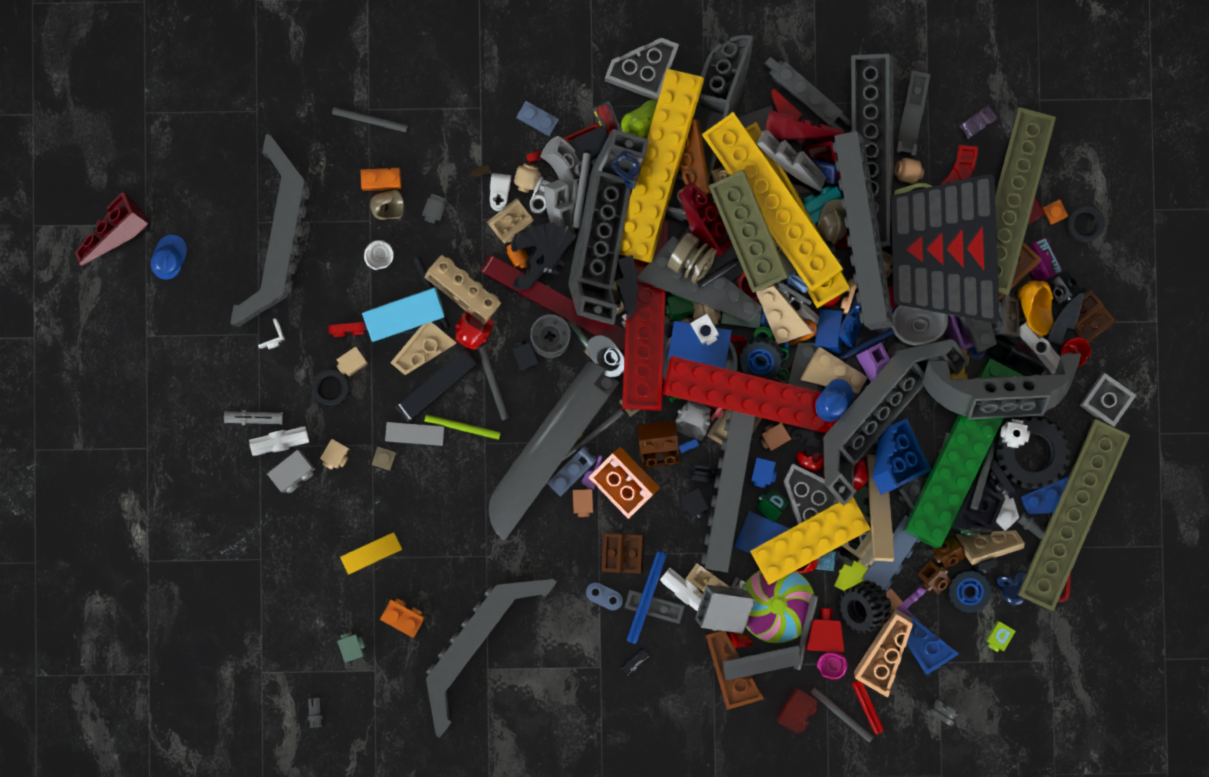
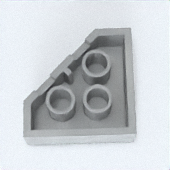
[605,38,679,101]
[783,464,839,524]

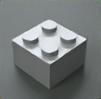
[1079,373,1136,427]
[267,450,315,493]

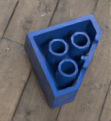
[872,418,931,495]

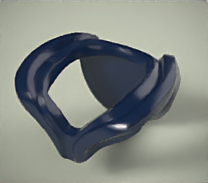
[611,151,641,189]
[997,570,1027,606]

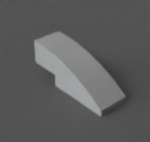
[544,180,575,234]

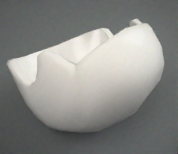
[364,240,394,270]

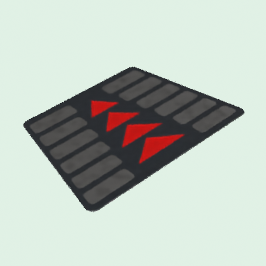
[891,174,999,323]

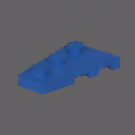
[1020,476,1069,515]
[906,616,959,675]

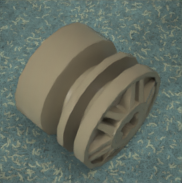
[667,233,717,284]

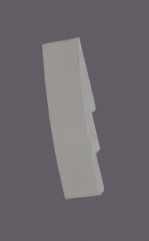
[757,129,827,191]

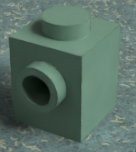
[337,632,365,663]

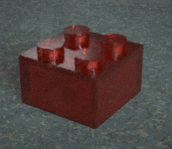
[776,687,818,734]

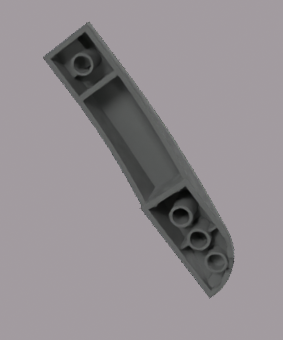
[666,35,754,221]
[488,362,619,541]

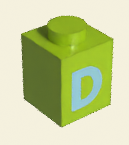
[985,621,1016,652]

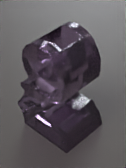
[959,105,998,139]

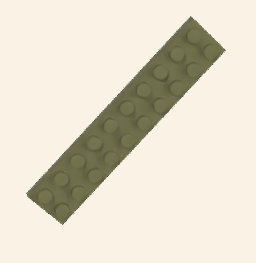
[995,107,1056,296]
[1017,419,1130,611]

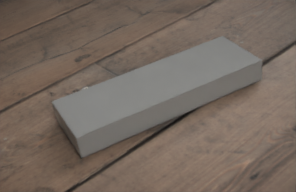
[385,422,444,446]

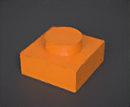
[1043,200,1068,225]

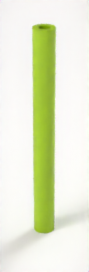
[425,414,501,440]

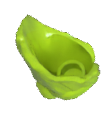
[621,100,658,139]

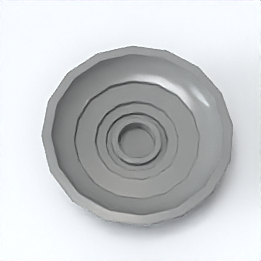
[891,305,948,346]

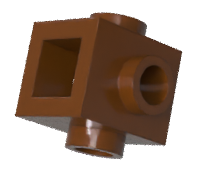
[932,535,965,569]
[917,560,951,595]

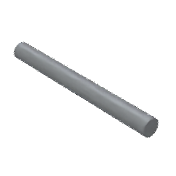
[572,153,591,229]

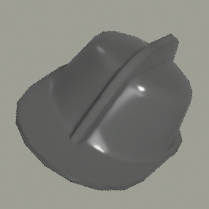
[587,335,624,377]

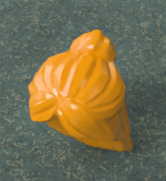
[1016,280,1054,336]

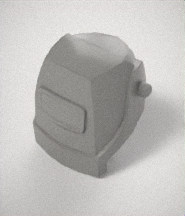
[675,401,710,441]

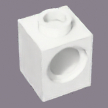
[690,314,719,345]

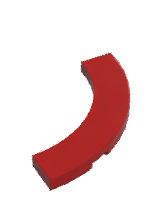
[940,145,978,185]

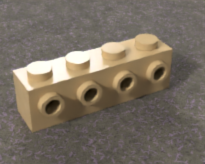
[425,255,501,325]

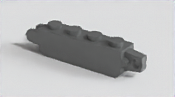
[765,57,852,134]

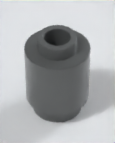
[422,194,446,224]

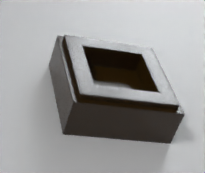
[470,165,491,180]

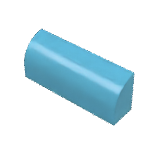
[362,287,445,342]

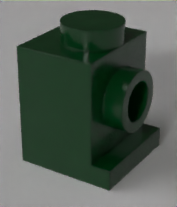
[853,485,870,515]

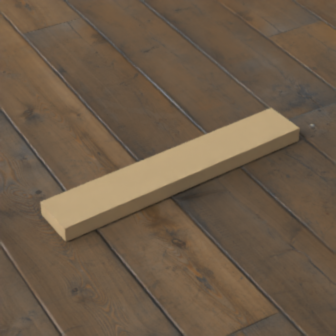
[866,454,894,562]

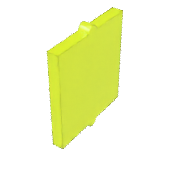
[834,561,869,591]

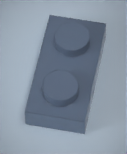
[516,101,559,137]

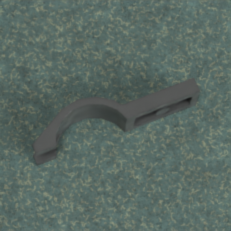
[896,71,930,156]

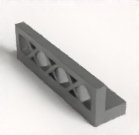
[722,645,801,681]

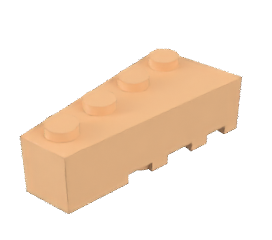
[854,609,913,697]

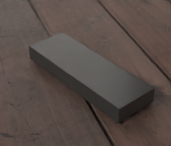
[624,590,685,624]

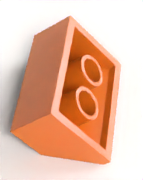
[588,447,660,519]

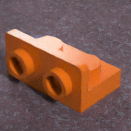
[380,598,425,638]

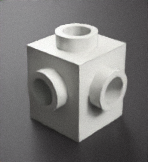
[1000,419,1030,448]

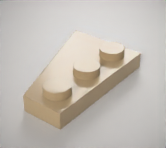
[756,284,814,344]
[391,322,457,375]
[800,347,867,394]
[955,530,1024,565]

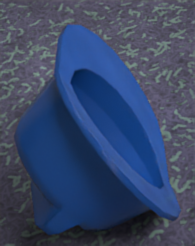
[151,235,187,280]
[815,379,853,422]

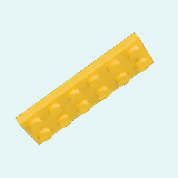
[750,496,870,585]

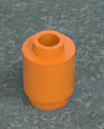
[506,244,529,271]

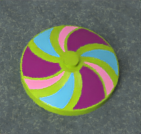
[741,570,814,643]

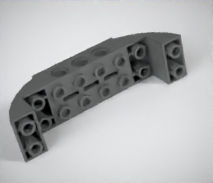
[922,353,1081,420]

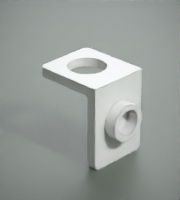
[258,318,285,349]

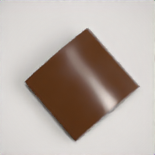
[1073,290,1116,343]
[601,533,644,574]

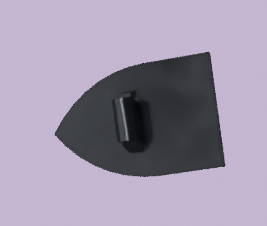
[569,125,609,174]

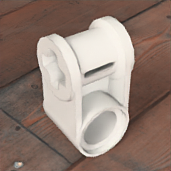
[490,173,511,211]
[530,177,550,215]

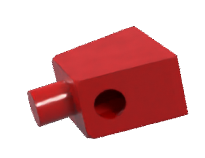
[806,608,844,652]

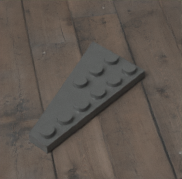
[637,236,762,323]

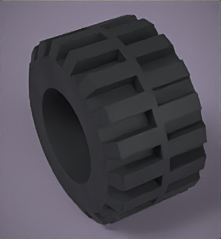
[839,580,891,634]

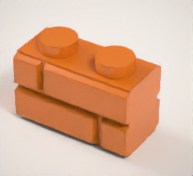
[361,168,401,191]

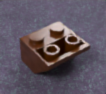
[637,420,680,468]

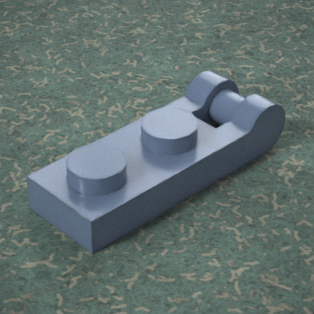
[547,446,598,497]

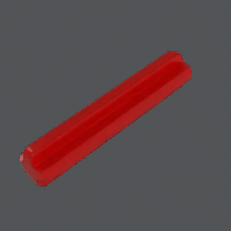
[852,680,884,734]

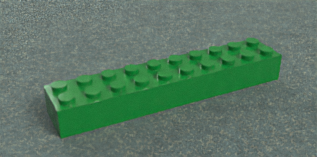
[902,358,1023,548]

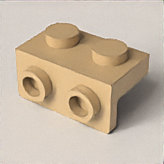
[487,198,534,243]

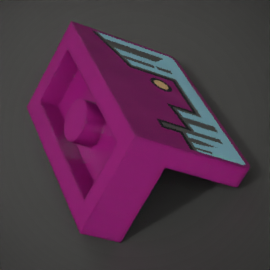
[1028,238,1062,281]

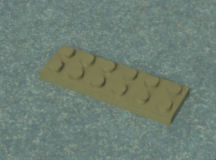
[709,170,789,293]

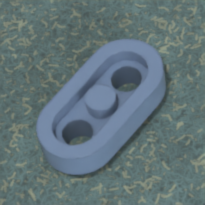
[586,583,623,610]

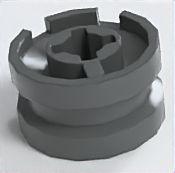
[929,699,960,726]

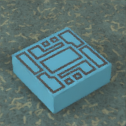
[816,551,836,571]

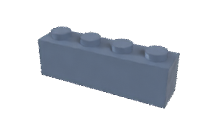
[861,515,920,591]

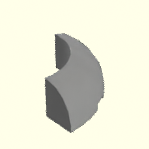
[540,136,587,212]

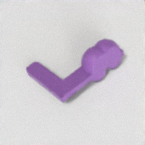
[582,455,602,489]
[897,585,927,622]

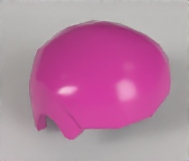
[817,651,848,679]

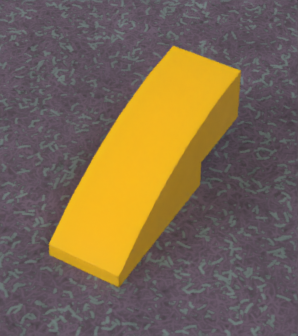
[340,533,402,575]

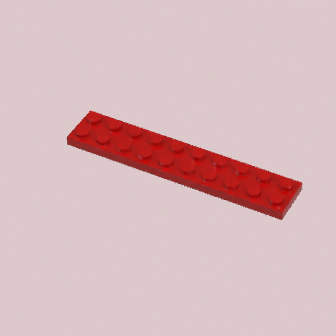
[622,221,668,411]
[662,356,848,434]

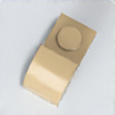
[686,563,731,592]

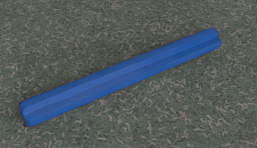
[627,551,667,644]

